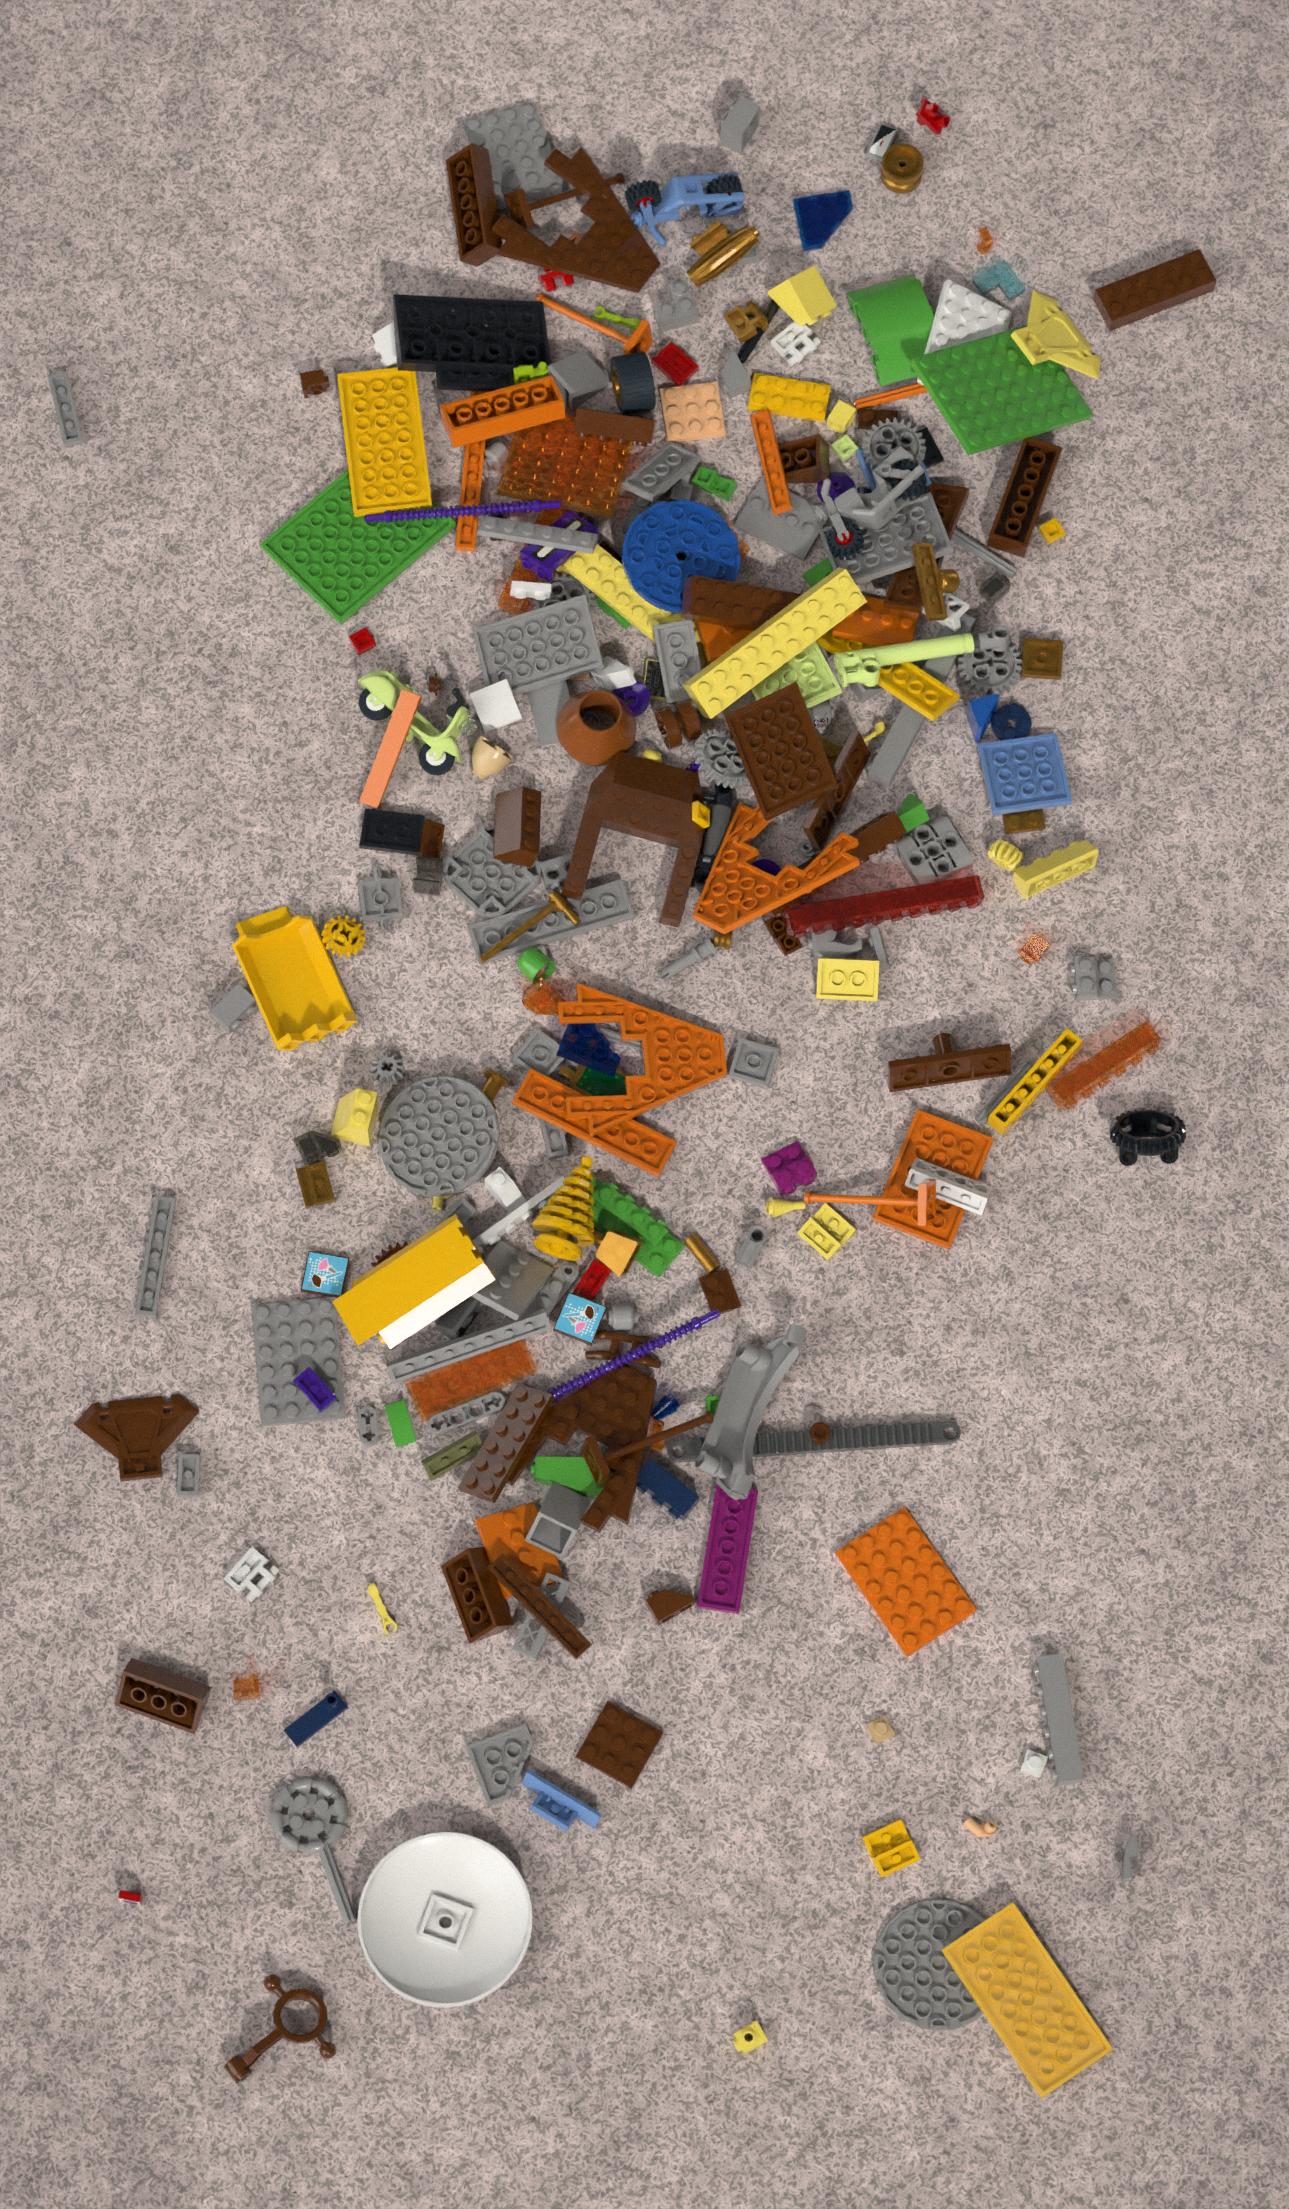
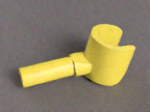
[863,722,886,742]

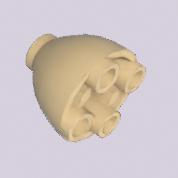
[471,735,513,780]

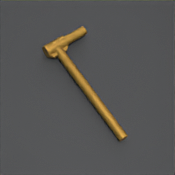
[478,890,581,964]

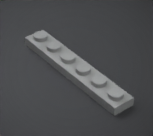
[478,515,598,554]
[135,1195,176,1318]

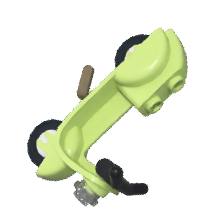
[357,670,477,776]

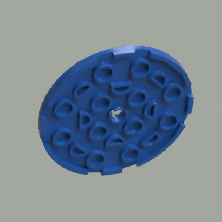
[622,500,741,614]

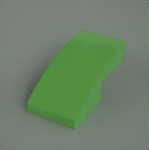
[692,466,737,502]
[384,1400,416,1447]

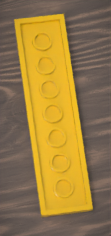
[815,627,959,722]

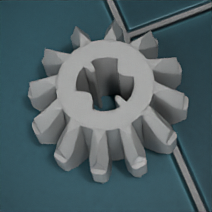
[370,1052,405,1088]

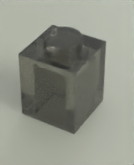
[979,571,1011,606]

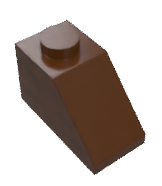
[645,1589,695,1626]

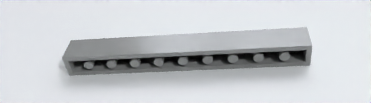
[866,609,976,789]

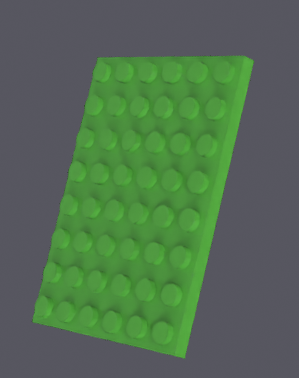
[909,325,1093,456]
[260,470,456,625]

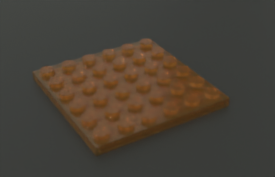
[497,415,635,518]

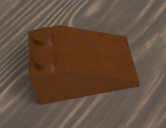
[778,434,830,483]

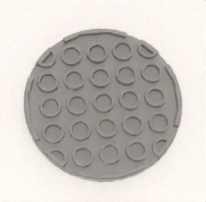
[378,1076,500,1197]
[873,1899,985,2031]

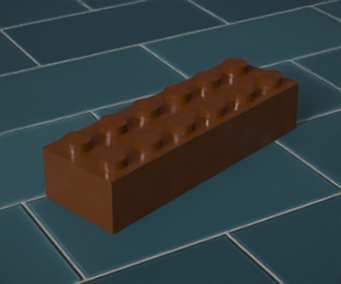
[446,143,503,267]
[1093,249,1217,331]
[987,437,1062,558]
[681,575,802,631]

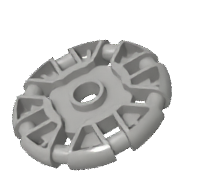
[270,1777,348,1854]

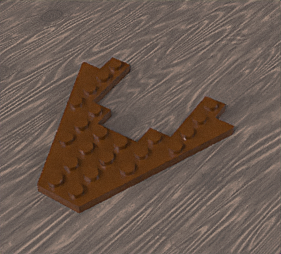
[491,147,660,293]
[507,1363,657,1533]

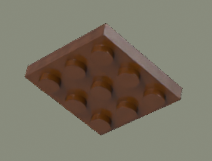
[576,1701,663,1789]

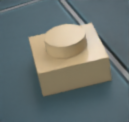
[866,1715,895,1745]

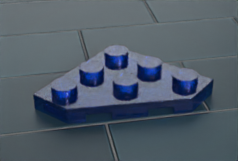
[793,190,853,252]
[556,1023,621,1077]

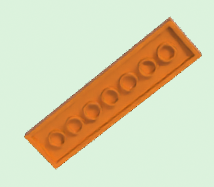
[512,1068,677,1177]

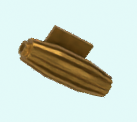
[686,220,760,287]

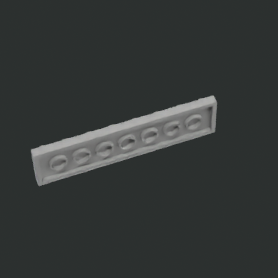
[467,879,634,965]

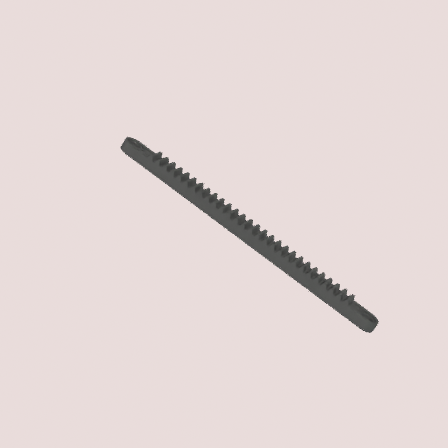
[667,1422,961,1462]

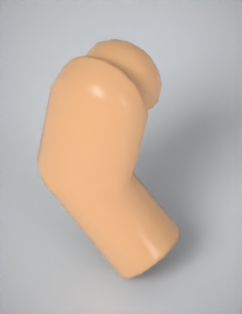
[963,1817,997,1837]

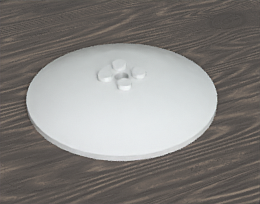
[357,1832,532,2008]

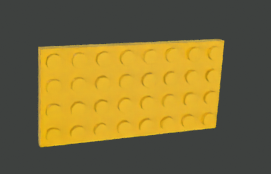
[337,367,432,517]
[941,1902,1113,2099]

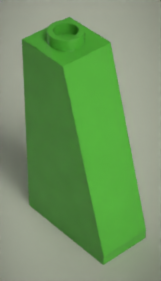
[531,1456,611,1500]

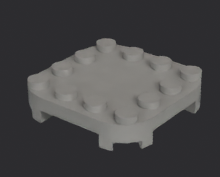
[443,825,541,919]

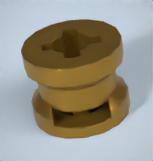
[714,930,733,950]

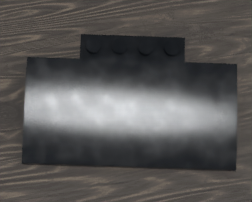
[393,294,551,392]

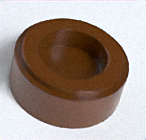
[809,1422,831,1444]

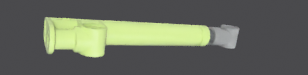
[834,625,1010,688]

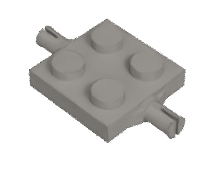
[358,866,403,933]

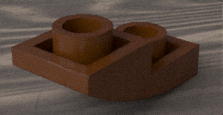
[763,915,803,956]

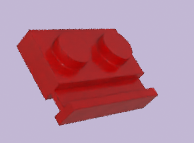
[651,342,699,386]

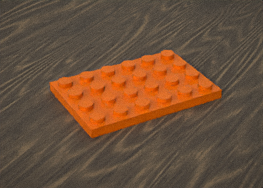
[873,1109,994,1250]
[835,1507,977,1657]

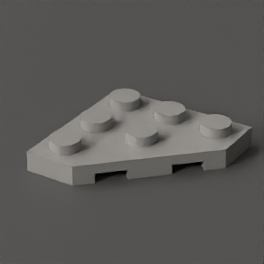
[466,1723,534,1807]

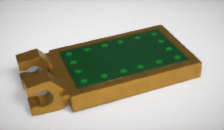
[559,1049,629,1096]

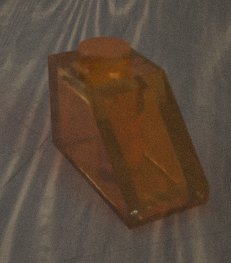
[522,977,566,1015]

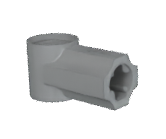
[735,1225,767,1268]

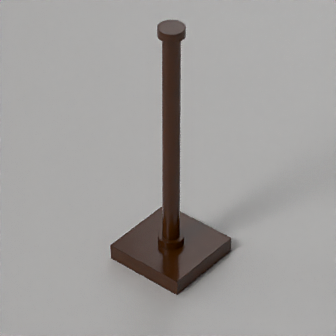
[504,173,625,229]
[581,1411,714,1489]

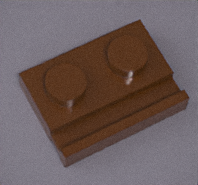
[699,1268,741,1314]

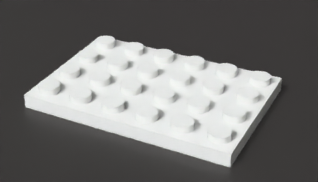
[917,279,1012,386]

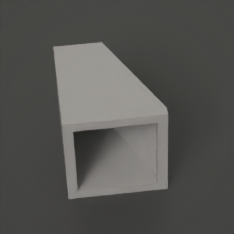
[547,350,609,412]
[525,1482,591,1559]

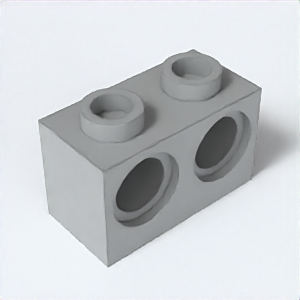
[539,853,572,891]

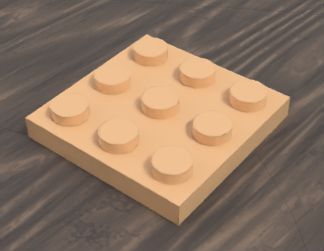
[659,382,726,443]

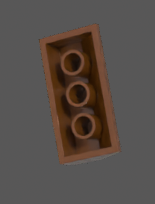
[574,408,657,447]
[493,787,541,868]
[441,1547,514,1644]
[115,1658,211,1734]

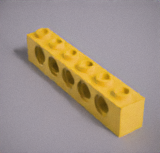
[987,1028,1083,1136]

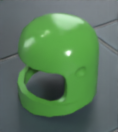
[517,947,556,984]

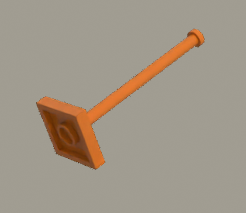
[536,293,653,355]
[804,1179,936,1226]

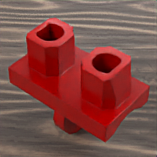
[916,98,950,135]
[538,268,574,292]

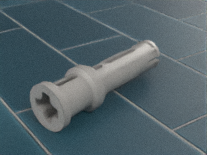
[657,938,717,982]

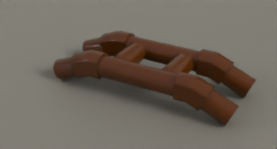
[586,1330,664,1369]

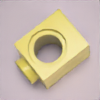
[827,400,856,435]

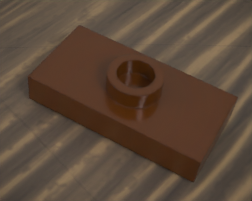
[419,820,445,864]

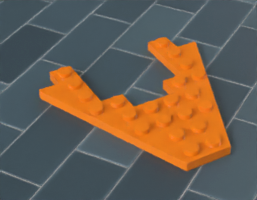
[693,803,860,934]
[557,984,727,1136]

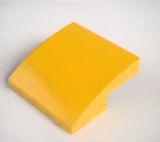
[861,1819,921,1878]

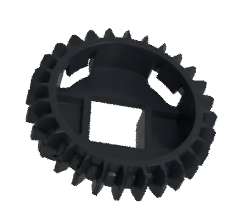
[1110,1108,1186,1166]

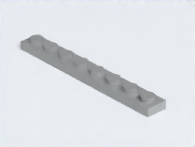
[386,1308,551,1384]

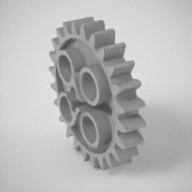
[862,417,926,470]
[532,572,596,614]
[957,640,1022,696]
[693,729,749,789]

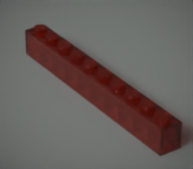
[782,875,985,938]

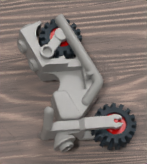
[813,446,928,560]

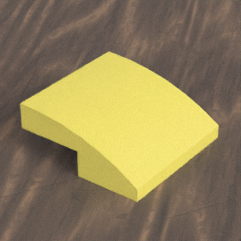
[797,1203,857,1260]

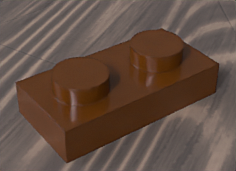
[858,409,898,430]

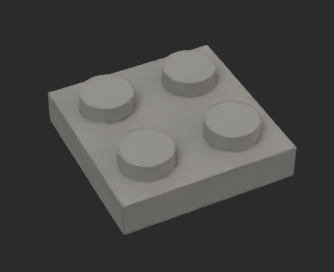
[512,1028,570,1078]
[728,1038,779,1089]

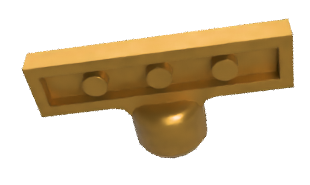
[911,543,960,621]

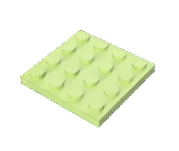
[751,641,842,708]

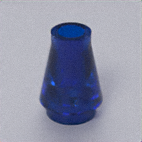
[651,1393,680,1423]

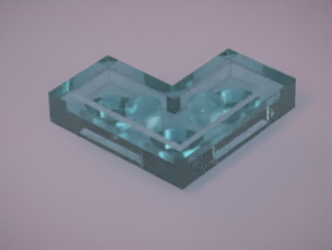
[972,260,1026,301]

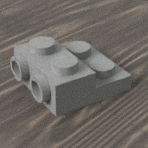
[1070,957,1117,1001]

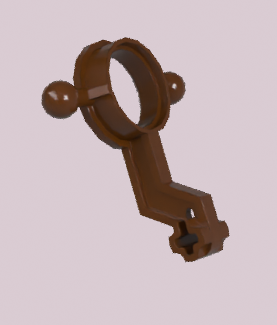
[223,1974,336,2084]

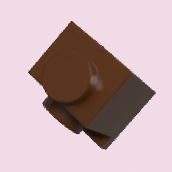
[300,369,330,399]

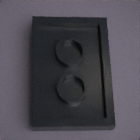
[359,808,425,856]

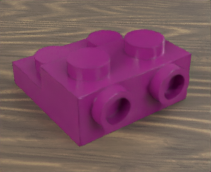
[761,1141,817,1195]

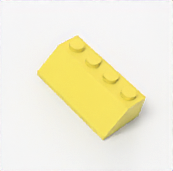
[1013,840,1099,899]

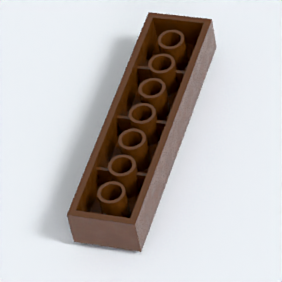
[763,811,907,918]

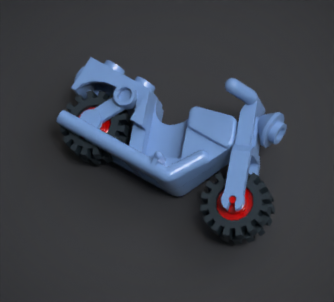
[624,172,744,245]

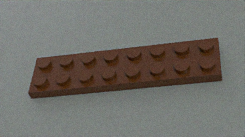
[883,483,970,614]

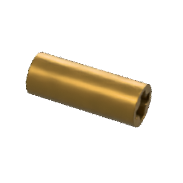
[684,1233,721,1274]

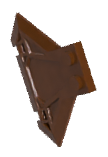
[74,1394,200,1482]

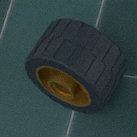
[611,351,656,415]

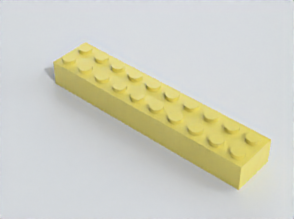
[682,568,867,719]

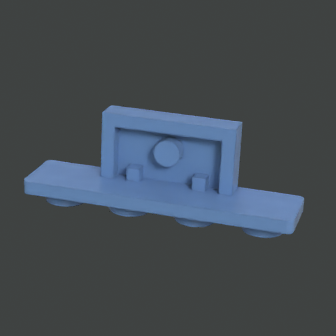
[522,1770,602,1832]

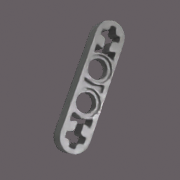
[428,1392,505,1436]

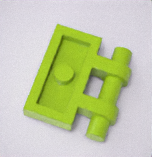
[513,362,548,385]

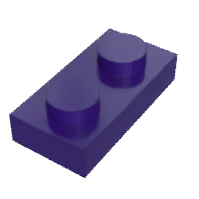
[293,1367,337,1413]

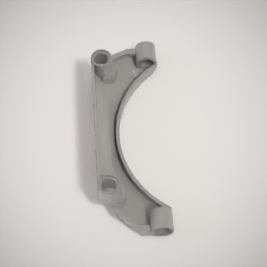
[695,1324,807,1500]

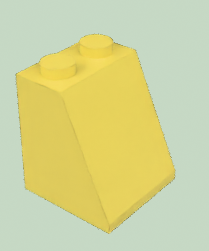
[767,265,837,327]
[330,1088,379,1146]

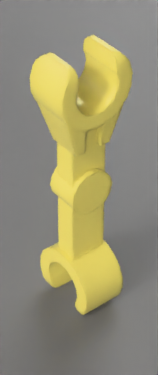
[367,1583,397,1635]

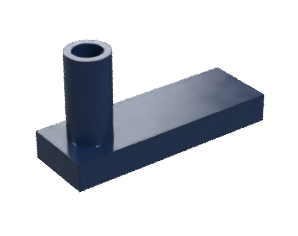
[284,1690,348,1748]

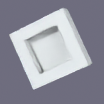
[1020,1749,1048,1778]

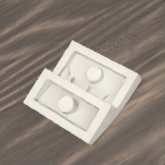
[470,679,523,733]

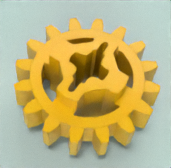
[321,915,366,958]

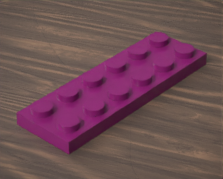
[697,1484,758,1615]

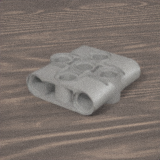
[892,815,974,891]

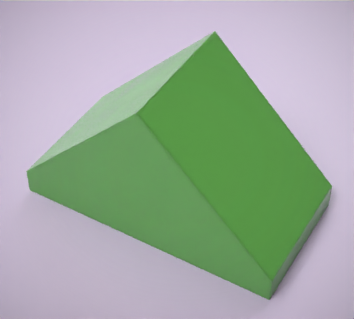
[897,794,930,833]

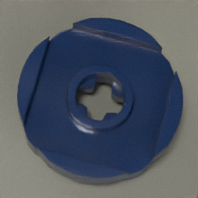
[992,703,1032,741]

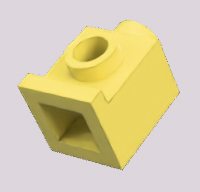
[732,2020,768,2055]

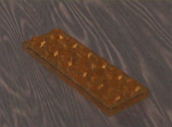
[405,1339,537,1423]

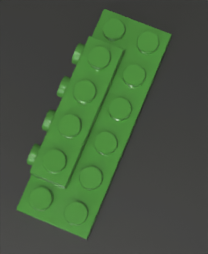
[590,1177,685,1278]

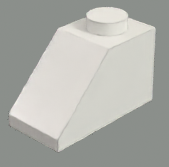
[484,1167,527,1214]

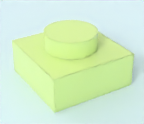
[831,434,859,462]

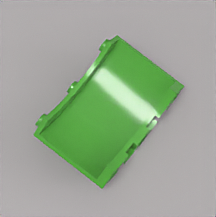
[847,274,936,386]

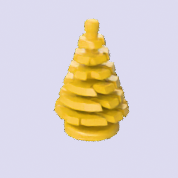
[531,1156,594,1261]

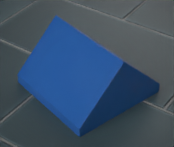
[966,694,1000,743]

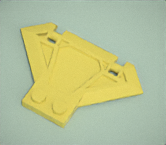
[1011,290,1101,379]

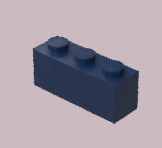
[636,1459,699,1521]

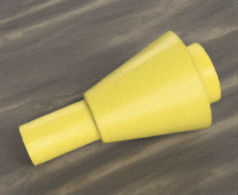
[766,1198,805,1218]

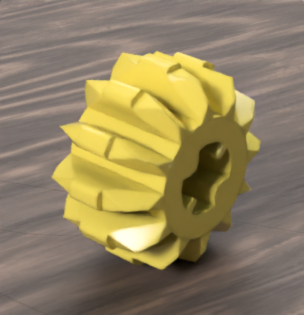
[988,839,1023,871]

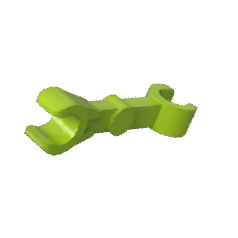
[593,306,640,331]

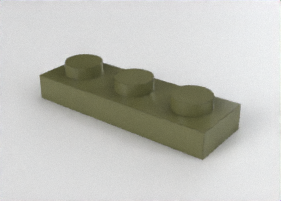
[421,1430,483,1481]

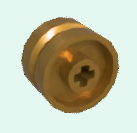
[880,143,924,194]

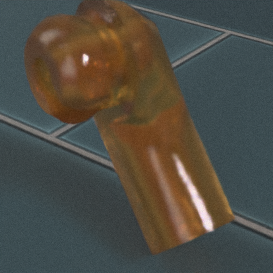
[977,227,994,254]
[650,1420,665,1452]

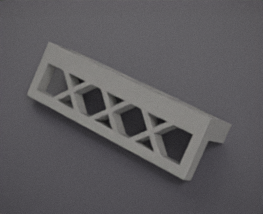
[512,1572,571,1663]

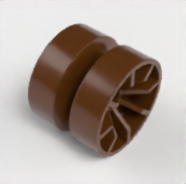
[655,699,702,750]

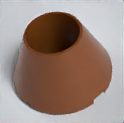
[556,690,637,766]

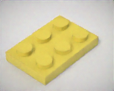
[816,957,879,1001]

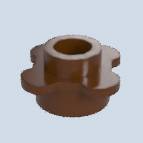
[429,673,441,696]

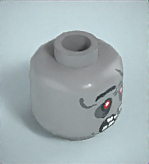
[808,700,835,727]

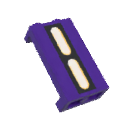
[520,510,599,582]

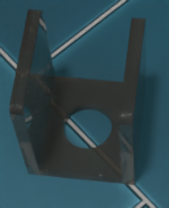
[413,856,443,896]

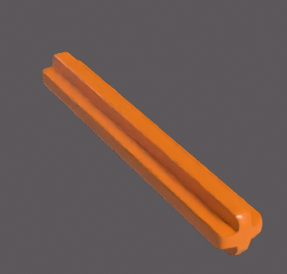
[853,382,928,411]

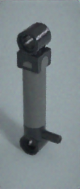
[693,783,737,893]

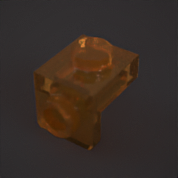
[1017,932,1051,965]

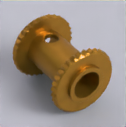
[481,1070,510,1110]

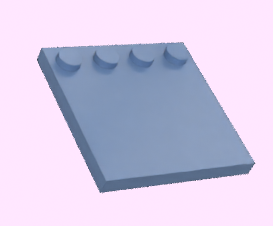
[977,733,1072,815]

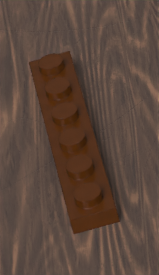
[487,1553,592,1660]

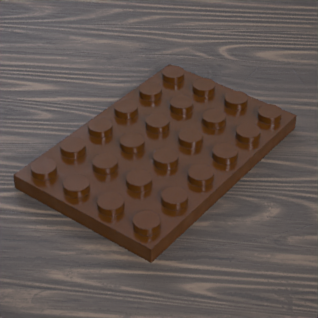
[724,682,839,821]

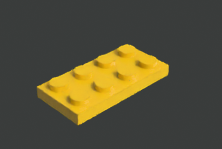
[748,373,831,422]

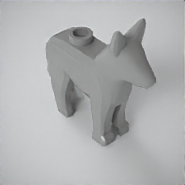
[786,897,862,961]

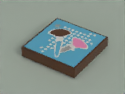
[301,1251,350,1298]
[553,1292,607,1346]

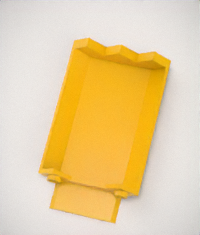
[232,906,358,1051]
[332,1214,495,1349]

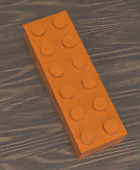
[440,375,565,448]

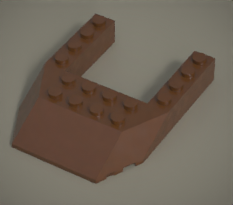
[561,752,705,928]

